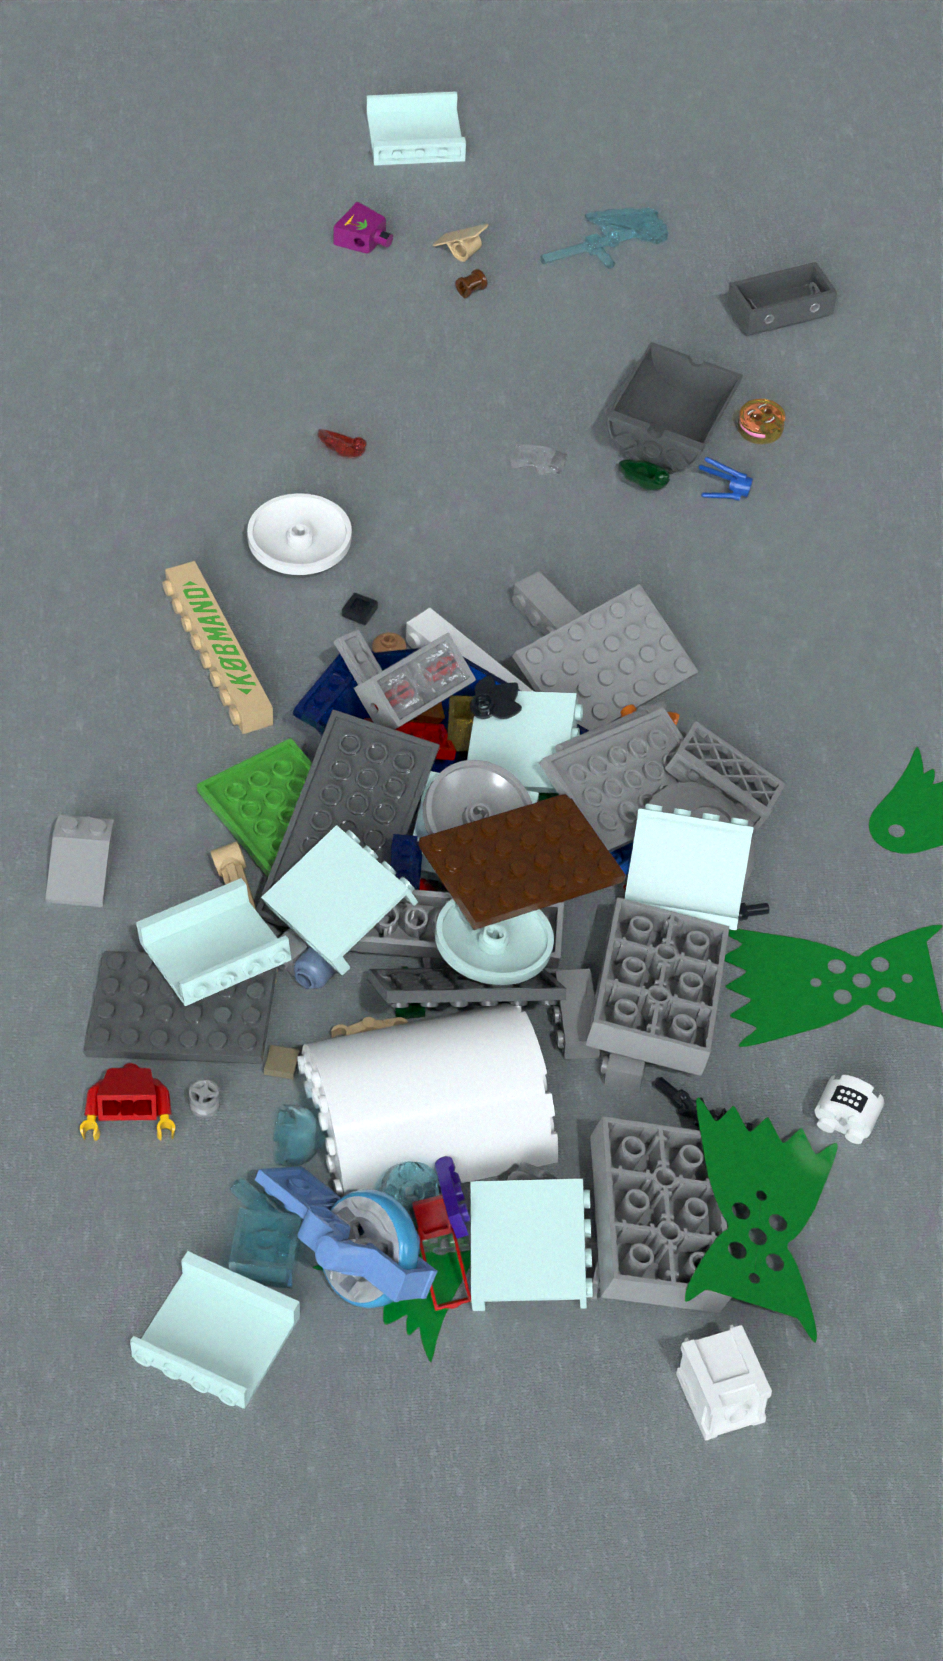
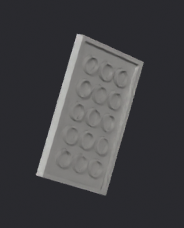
[512,584,699,735]
[539,707,695,852]

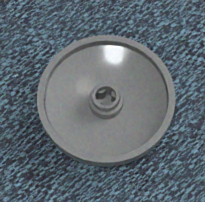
[423,760,532,835]

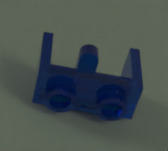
[390,834,423,890]

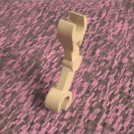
[331,1017,408,1038]

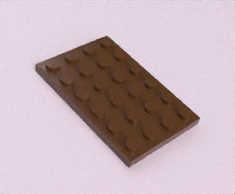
[418,794,626,930]

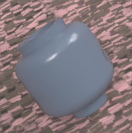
[294,946,336,989]

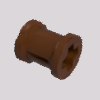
[455,269,487,298]

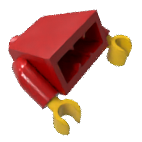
[80,1063,175,1141]

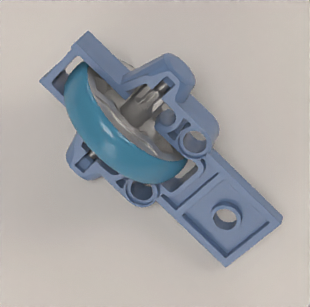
[255,1166,437,1308]

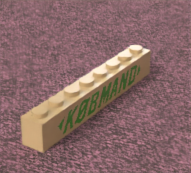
[163,561,273,734]

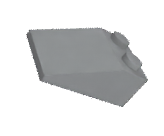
[45,814,116,907]

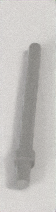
[555,701,667,752]

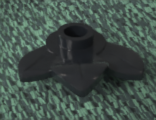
[470,675,522,719]

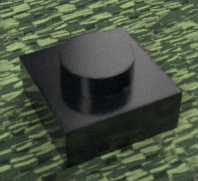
[342,592,378,625]

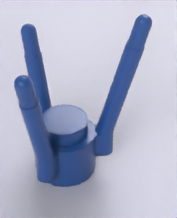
[698,457,753,501]

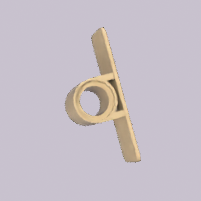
[433,224,489,261]

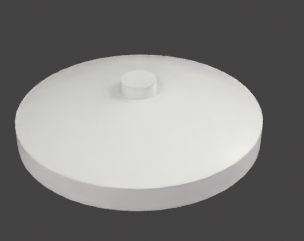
[247,493,352,575]

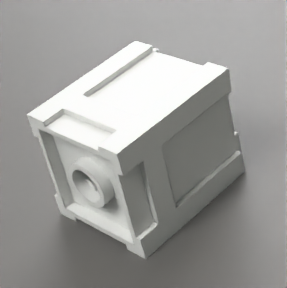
[676,1325,772,1441]

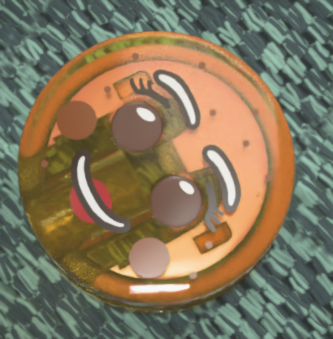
[738,399,785,444]

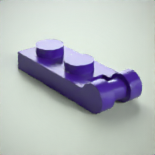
[435,1156,471,1239]

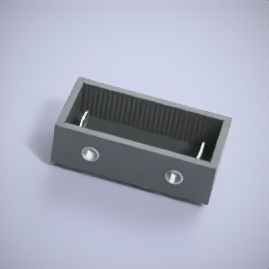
[727,262,837,335]

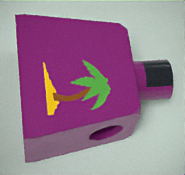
[334,202,393,254]

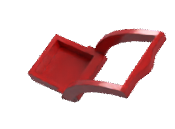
[412,1195,471,1311]

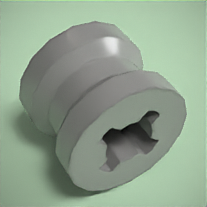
[189,1079,220,1118]

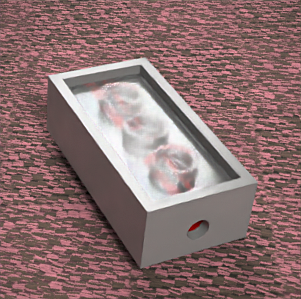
[354,632,476,729]

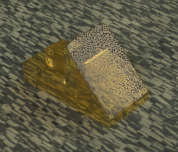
[448,695,474,752]

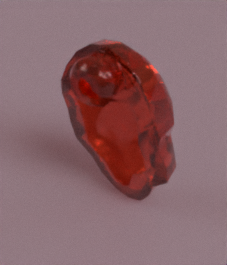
[317,429,367,458]

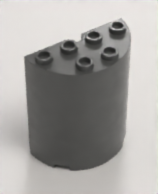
[607,342,743,473]

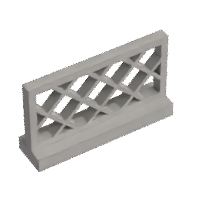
[664,721,785,833]

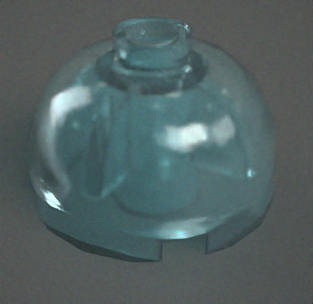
[273,1104,325,1166]

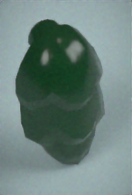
[619,460,670,490]

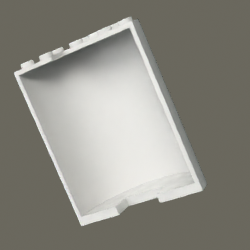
[297,1002,558,1198]

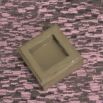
[264,1045,300,1080]

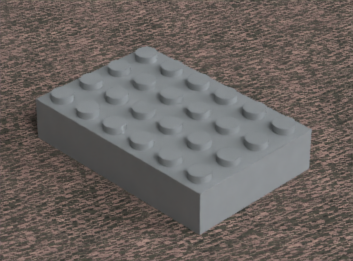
[585,897,729,1076]
[590,1116,732,1313]

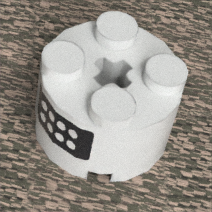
[815,1075,885,1144]

